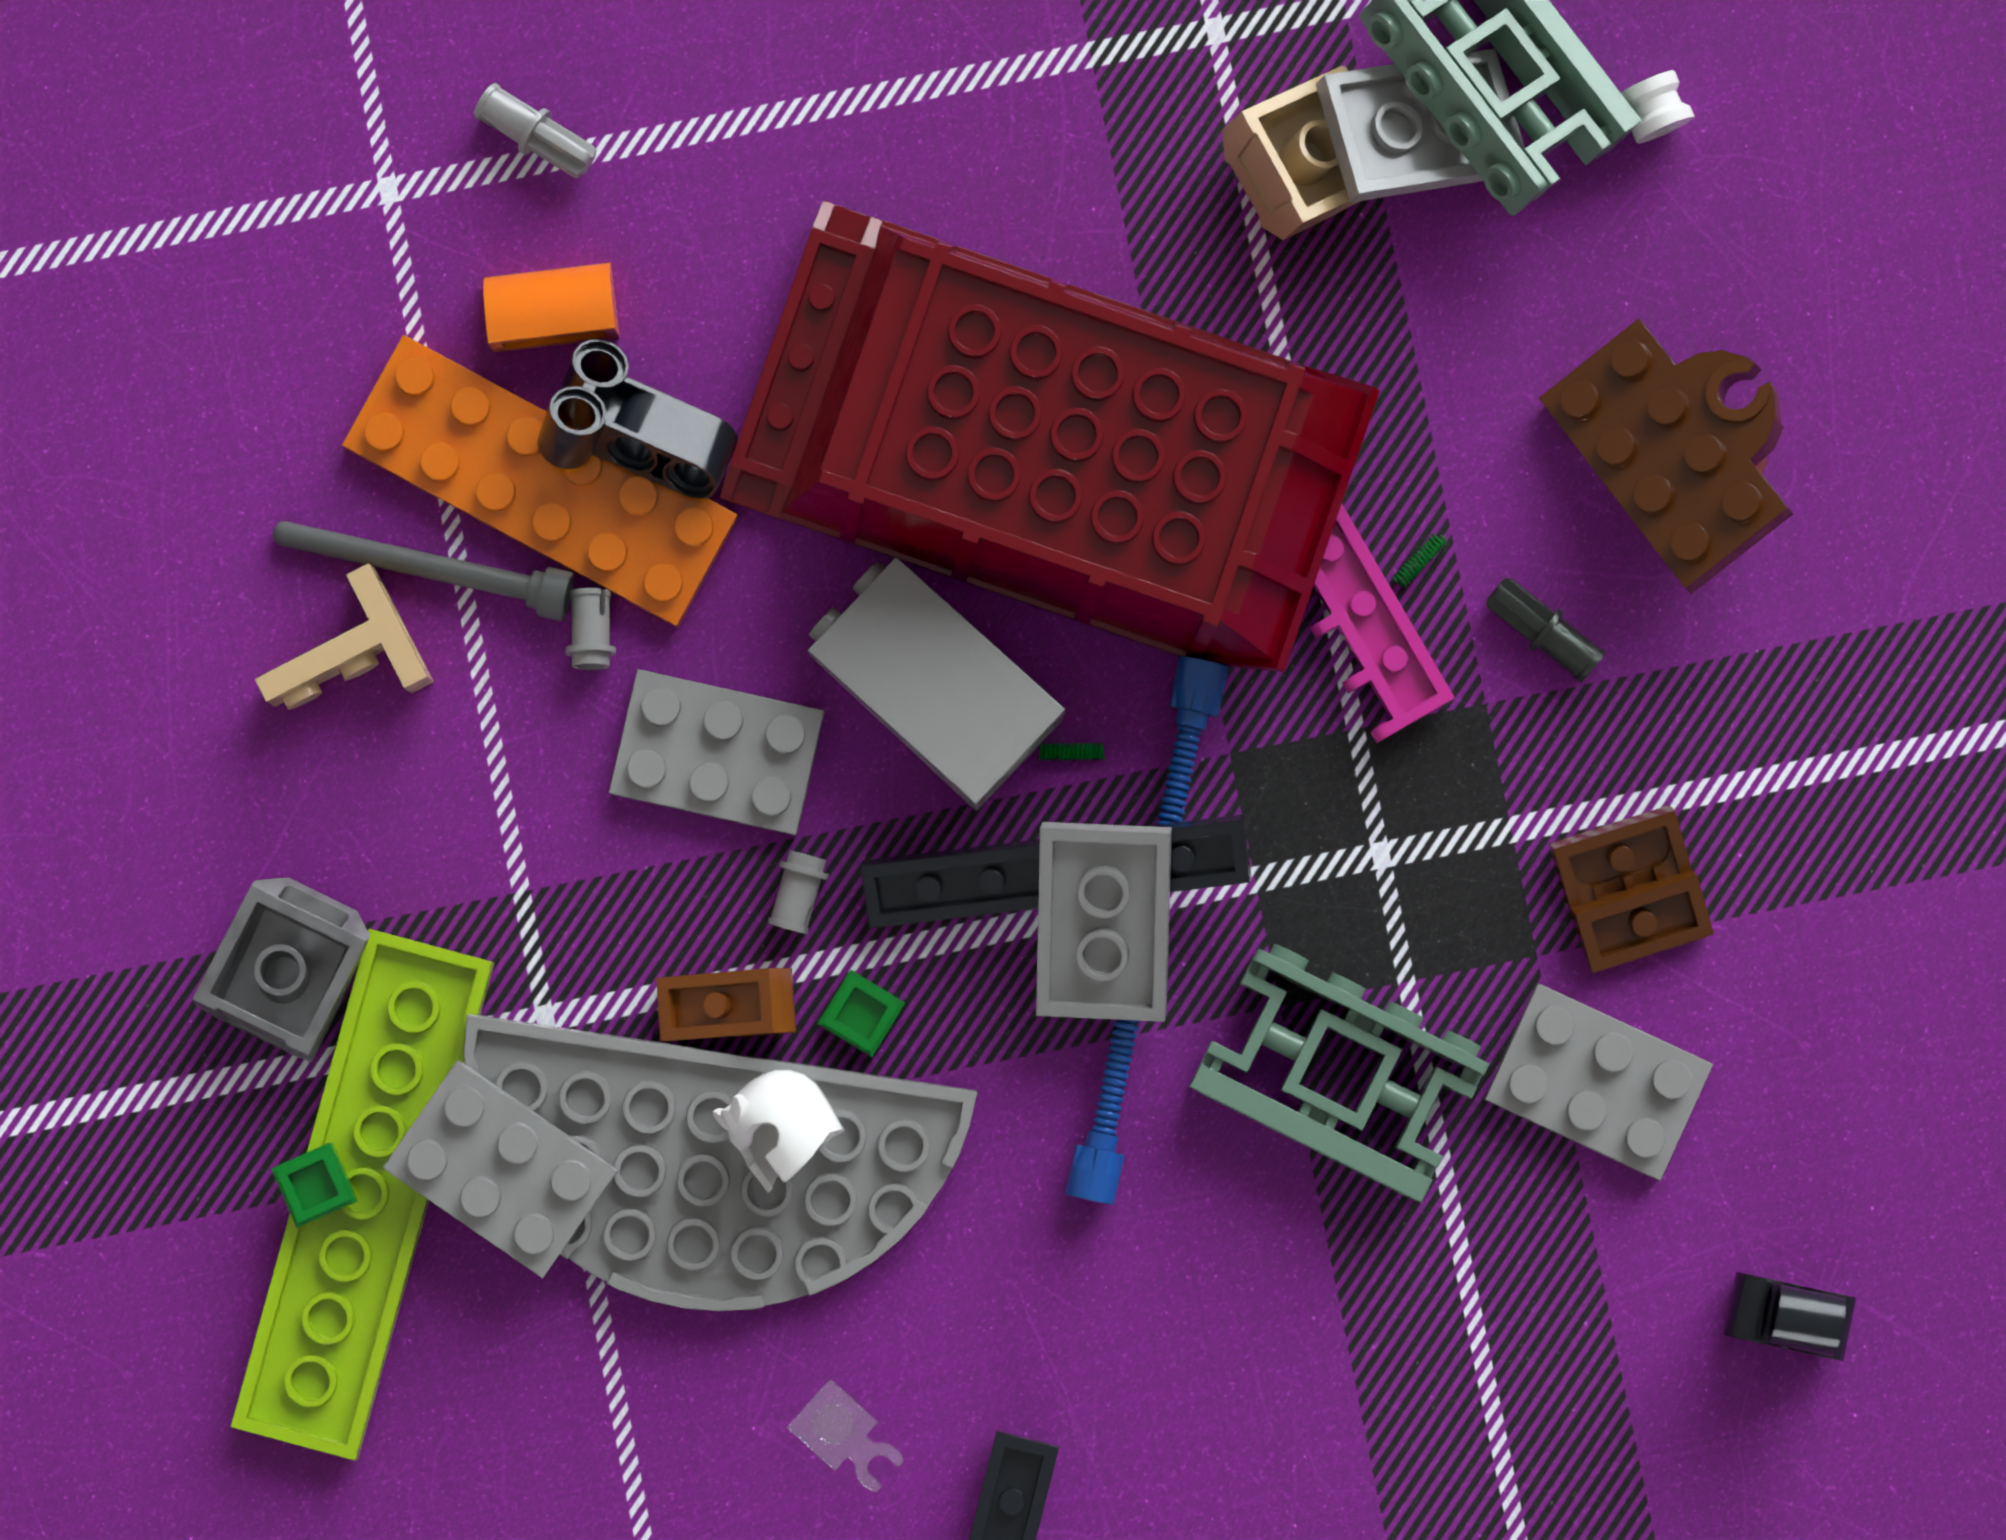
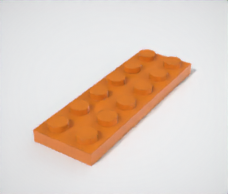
[342,334,739,628]

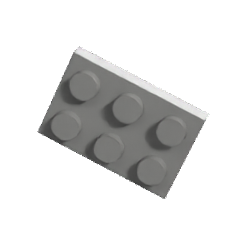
[1316,49,1525,203]
[609,669,825,836]
[1036,822,1172,1022]
[1483,983,1713,1181]
[383,1060,618,1278]

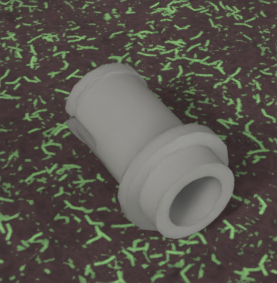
[565,588,616,670]
[768,850,829,934]

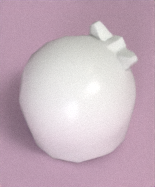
[713,1070,845,1194]

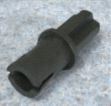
[1486,577,1606,683]

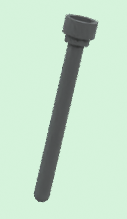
[272,521,575,622]

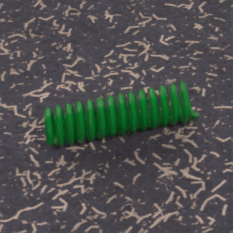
[1392,533,1447,588]
[1039,742,1105,761]

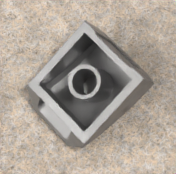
[192,877,370,1062]

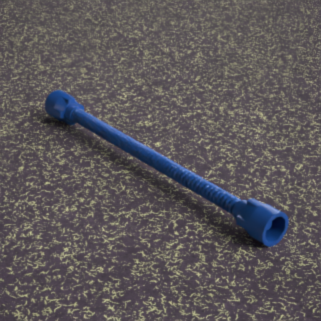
[1064,656,1229,1205]

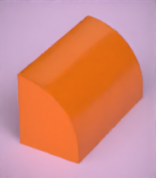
[483,262,620,353]

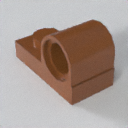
[656,968,796,1042]

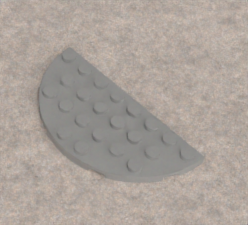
[464,1014,977,1311]

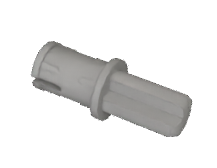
[474,83,596,178]

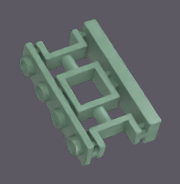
[1359,0,1642,216]
[1188,944,1489,1203]

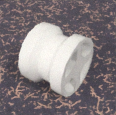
[1621,70,1695,144]

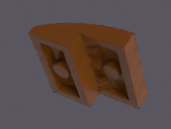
[1549,805,1714,973]

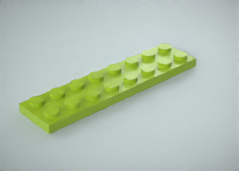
[231,929,495,1461]

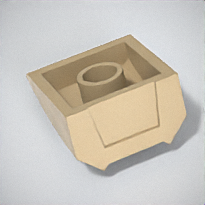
[1222,66,1360,240]

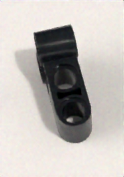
[537,339,738,499]
[1724,1272,1856,1361]

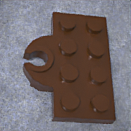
[1539,318,1793,594]

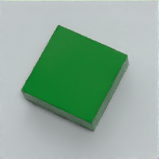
[818,970,905,1058]
[271,1142,359,1228]

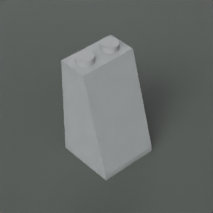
[808,558,1065,812]

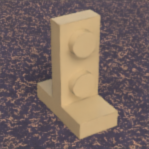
[255,563,434,710]

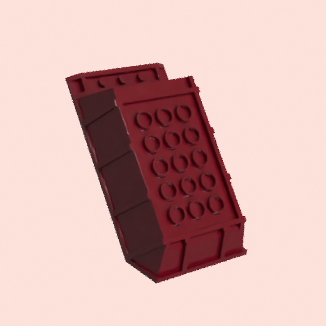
[719,200,1380,672]

